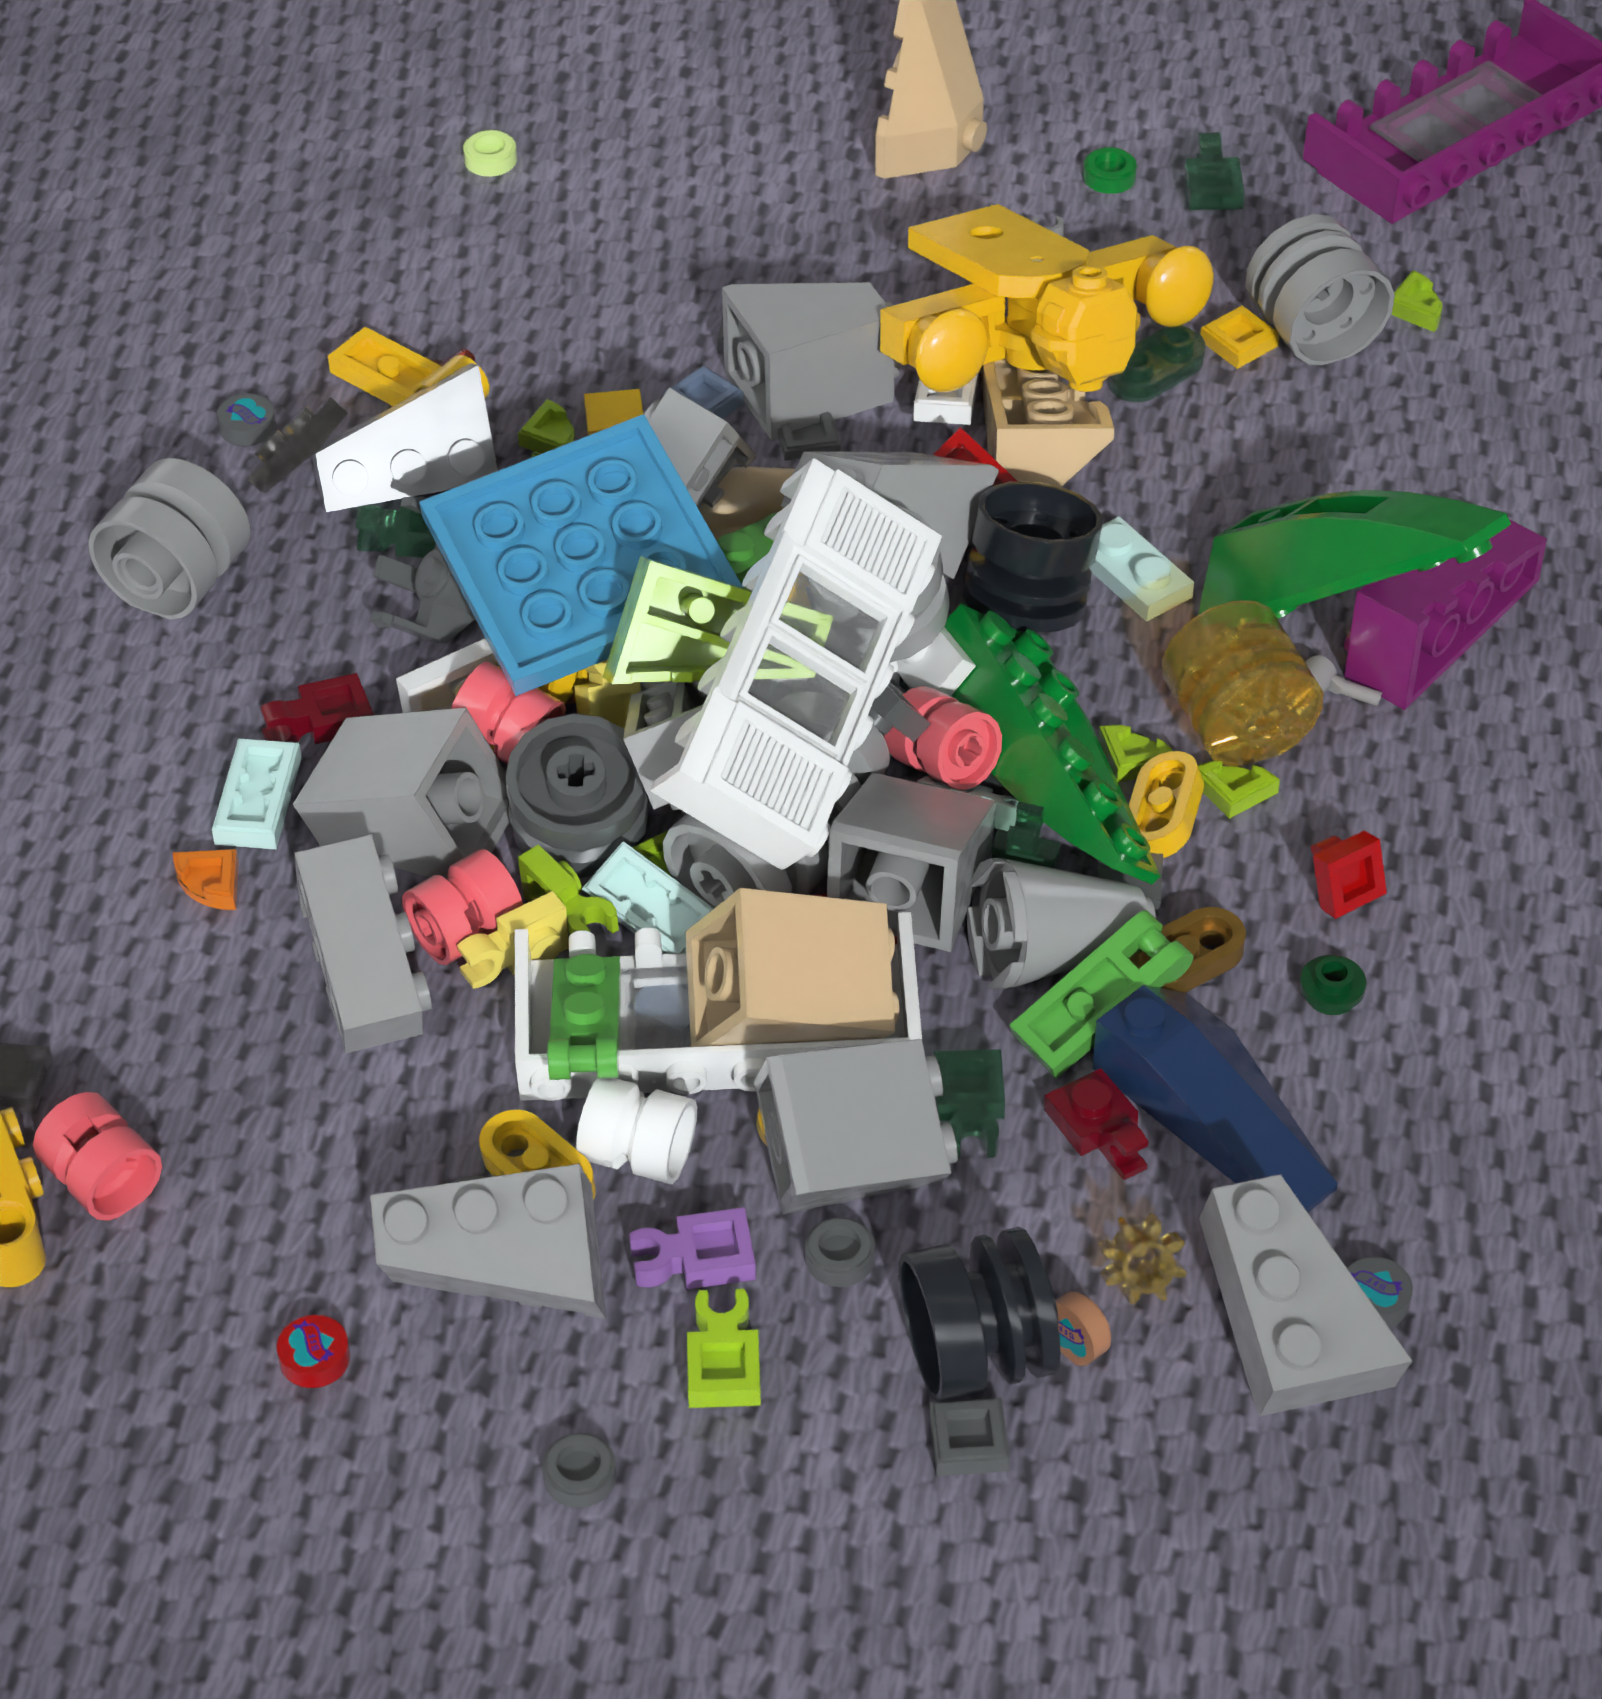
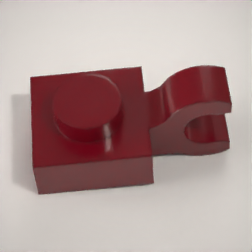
[260,673,374,744]
[1044,1068,1149,1180]

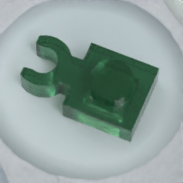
[934,1049,1005,1159]

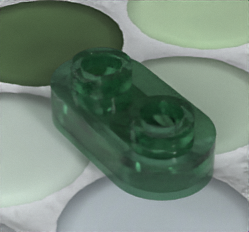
[1108,325,1205,402]

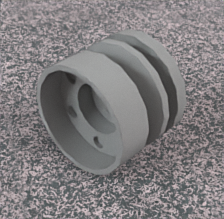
[1245,214,1395,365]

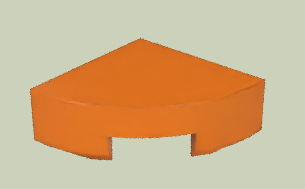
[173,849,239,910]

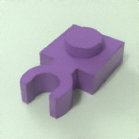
[629,1207,756,1289]

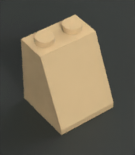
[685,888,899,1047]

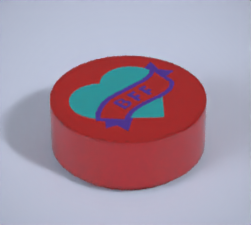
[276,1315,350,1388]

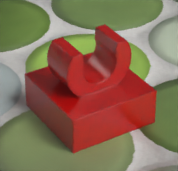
[1311,830,1387,919]

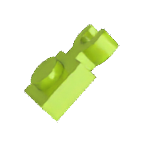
[687,1289,761,1408]

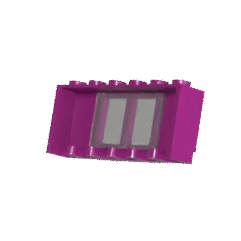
[1303,0,1602,224]

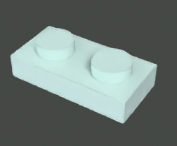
[1089,516,1194,622]

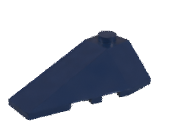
[1093,985,1338,1213]

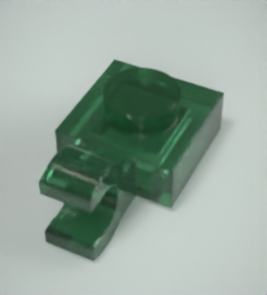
[1184,132,1245,210]
[356,498,436,558]
[991,802,1061,870]

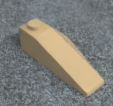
[875,0,987,179]
[980,359,1114,487]

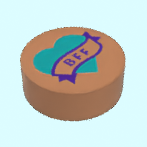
[1055,1291,1111,1366]

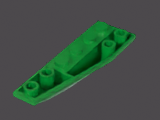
[1198,490,1511,630]
[944,604,1161,885]

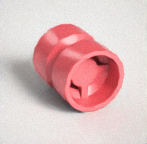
[451,661,566,764]
[884,686,1002,790]
[402,849,523,966]
[33,1092,162,1220]

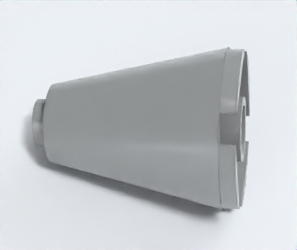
[967,858,1156,990]

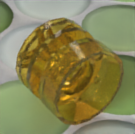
[1162,601,1324,767]

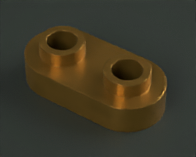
[1129,907,1246,993]

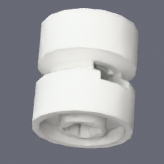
[576,1078,697,1184]

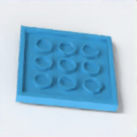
[419,414,743,696]

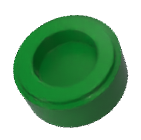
[1083,147,1137,194]

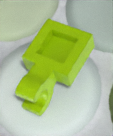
[518,844,619,935]

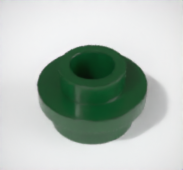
[1300,955,1367,1015]

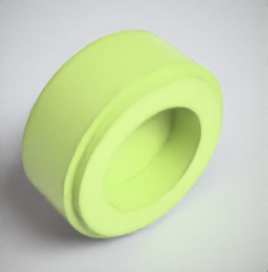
[463,130,517,176]

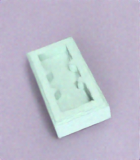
[212,739,302,849]
[582,841,714,954]

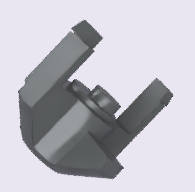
[370,496,475,644]

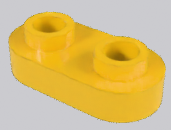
[1129,751,1204,858]
[479,1109,596,1201]

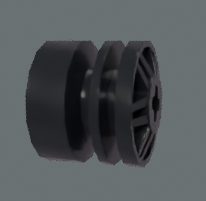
[963,481,1103,633]
[898,1226,1061,1402]

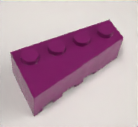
[1344,507,1547,710]

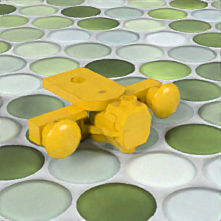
[880,204,1214,393]

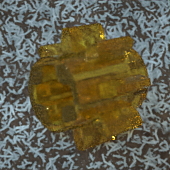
[1098,1213,1187,1305]

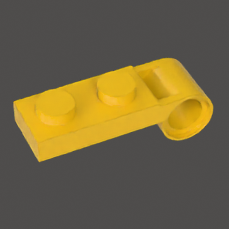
[328,327,490,406]
[0,1107,46,1287]

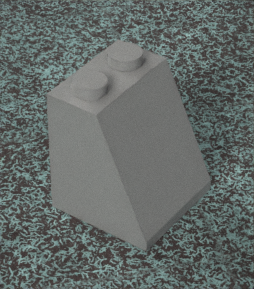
[722,282,899,440]
[781,452,999,579]
[293,708,510,879]
[827,773,996,952]
[754,1039,958,1214]

